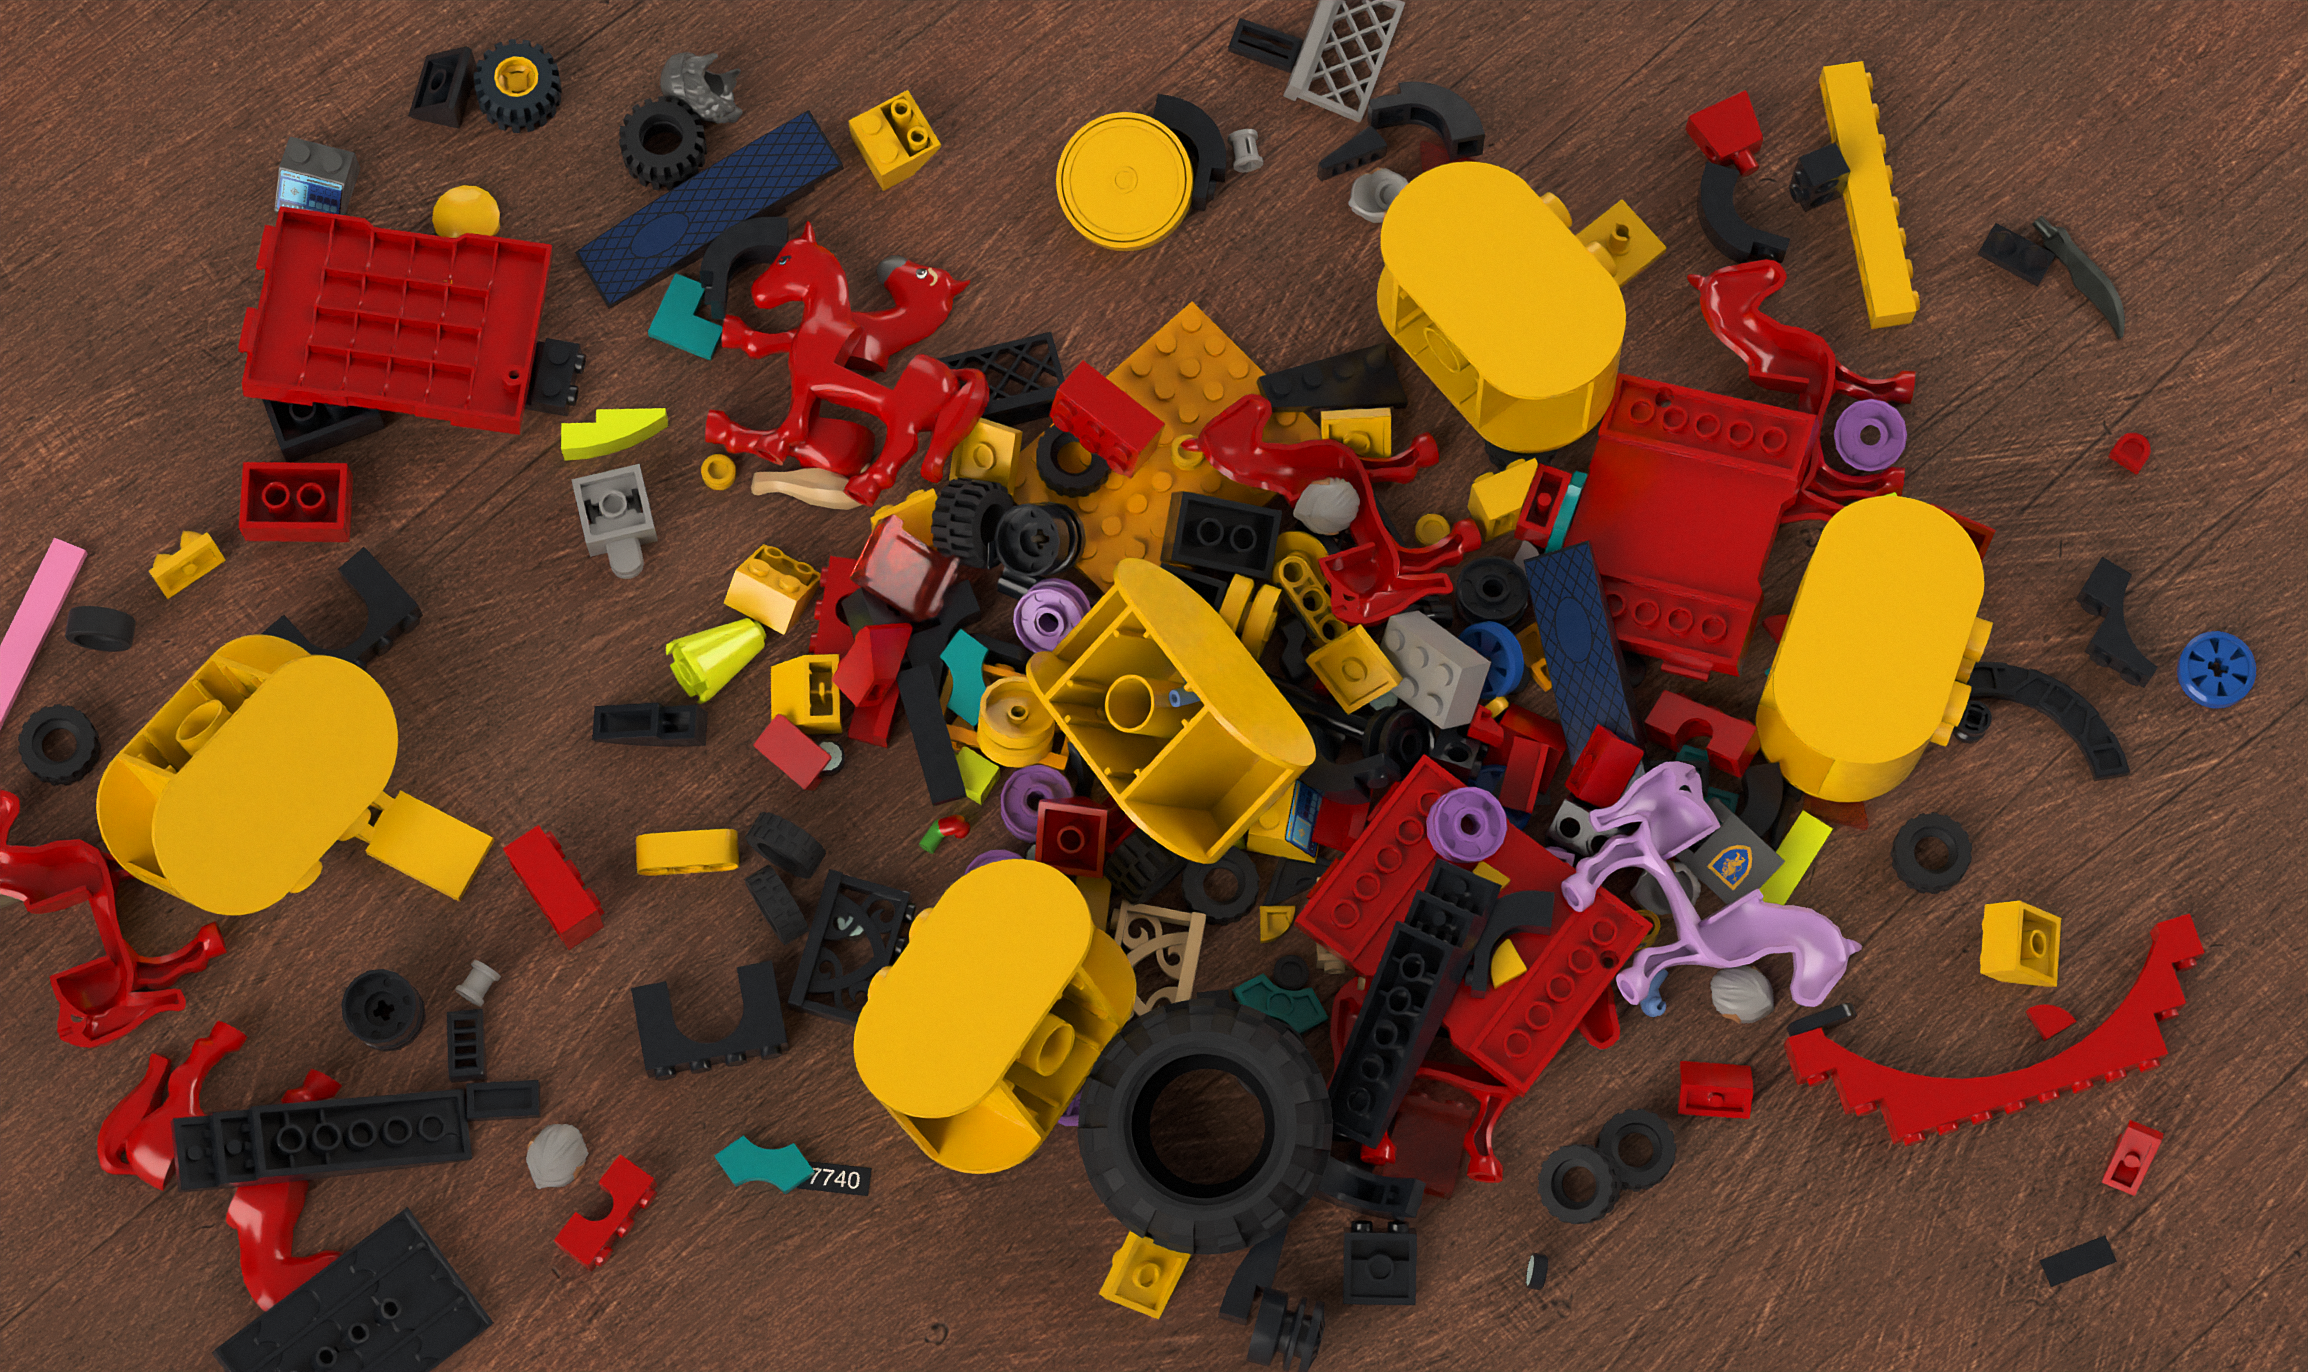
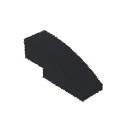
[592,702,708,747]
[1218,1223,1289,1326]

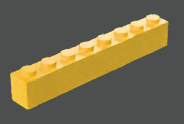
[1819,61,1920,329]

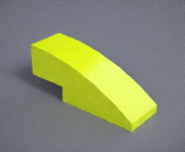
[561,408,668,461]

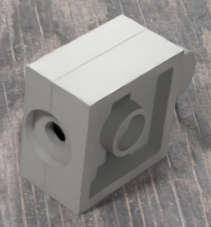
[571,464,658,579]

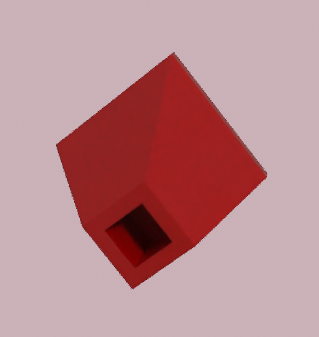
[831,623,913,707]

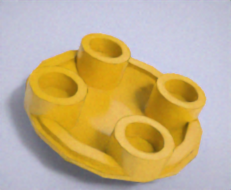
[432,185,500,238]

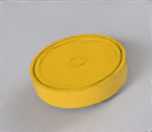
[1056,112,1194,251]

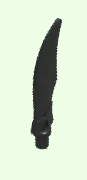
[2032,215,2125,339]

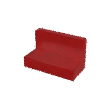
[848,679,902,748]
[753,714,832,791]
[1564,724,1644,809]
[1498,736,1549,814]
[1312,788,1374,853]
[1677,1061,1753,1119]

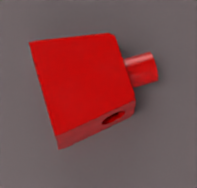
[1685,90,1763,177]

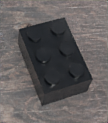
[262,399,385,462]
[1160,491,1282,580]

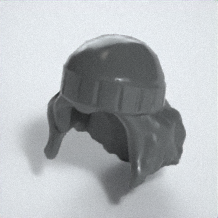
[660,51,743,124]

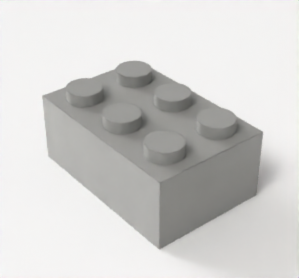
[1380,610,1491,729]

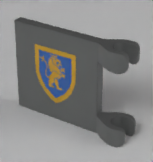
[1675,797,1785,905]

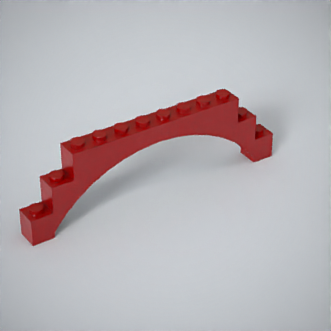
[1783,913,2205,1147]

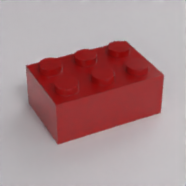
[1049,360,1165,479]
[239,462,353,542]
[503,825,605,950]

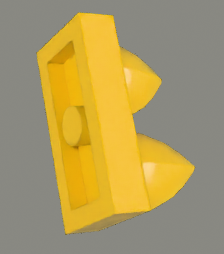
[149,531,226,599]

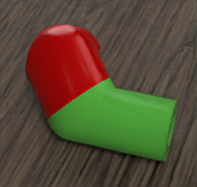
[919,814,971,854]

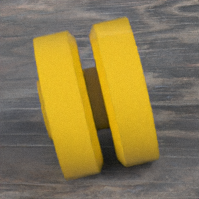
[1219,574,1283,661]
[977,676,1056,768]

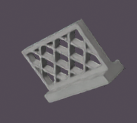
[1283,0,1405,123]

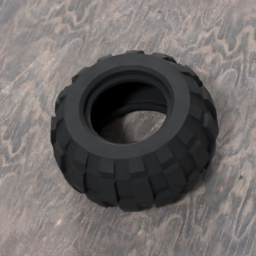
[1077,998,1333,1255]

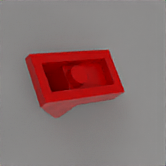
[2101,1120,2164,1196]

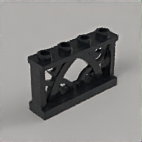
[788,869,916,1027]

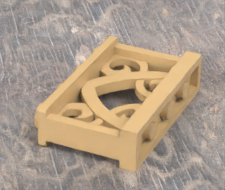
[1110,899,1206,1022]

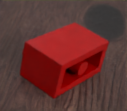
[1514,463,1572,549]

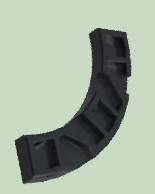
[1964,662,2130,781]

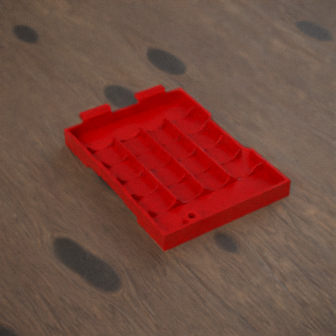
[238,206,553,435]
[1536,373,1820,682]
[1294,754,1653,1098]

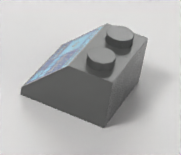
[274,137,361,215]

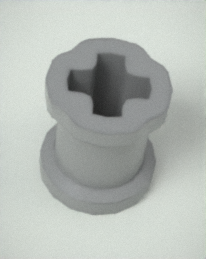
[1228,129,1264,172]
[455,960,501,1007]

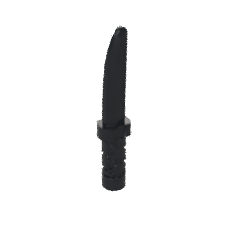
[1771,783,1803,851]

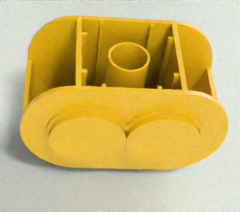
[1377,161,1626,453]
[1755,496,1993,802]
[1026,558,1316,864]
[96,634,398,916]
[854,859,1136,1174]

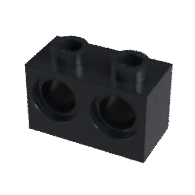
[1789,142,1851,212]
[1430,723,1490,786]
[1546,792,1634,858]

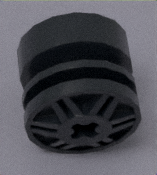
[994,502,1086,577]
[341,969,426,1052]
[1246,1286,1325,1372]

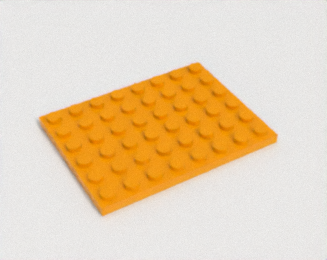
[1012,301,1321,596]

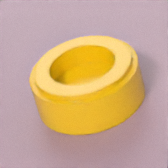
[1171,434,1205,471]
[701,454,736,490]
[1415,514,1450,548]
[1485,696,1509,719]

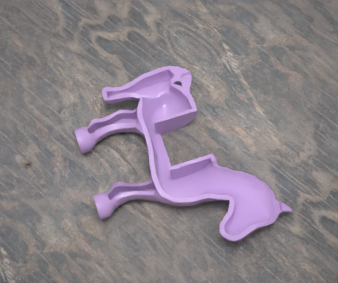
[1561,761,1862,1007]

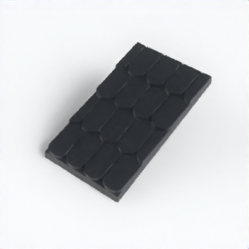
[212,1207,494,1372]

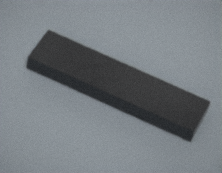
[896,664,967,807]

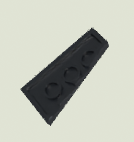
[1256,343,1408,413]

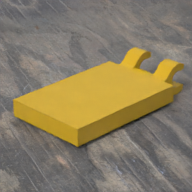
[354,790,494,902]

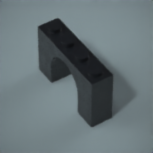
[261,547,423,671]
[631,960,789,1081]

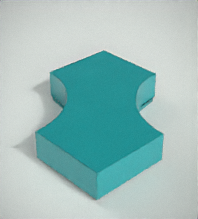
[1544,471,1588,554]
[939,629,989,727]
[1232,973,1329,1035]
[714,1135,815,1195]

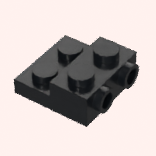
[510,338,586,417]
[1343,1220,1417,1305]

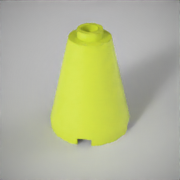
[666,618,766,704]

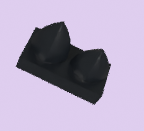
[1978,222,2056,287]

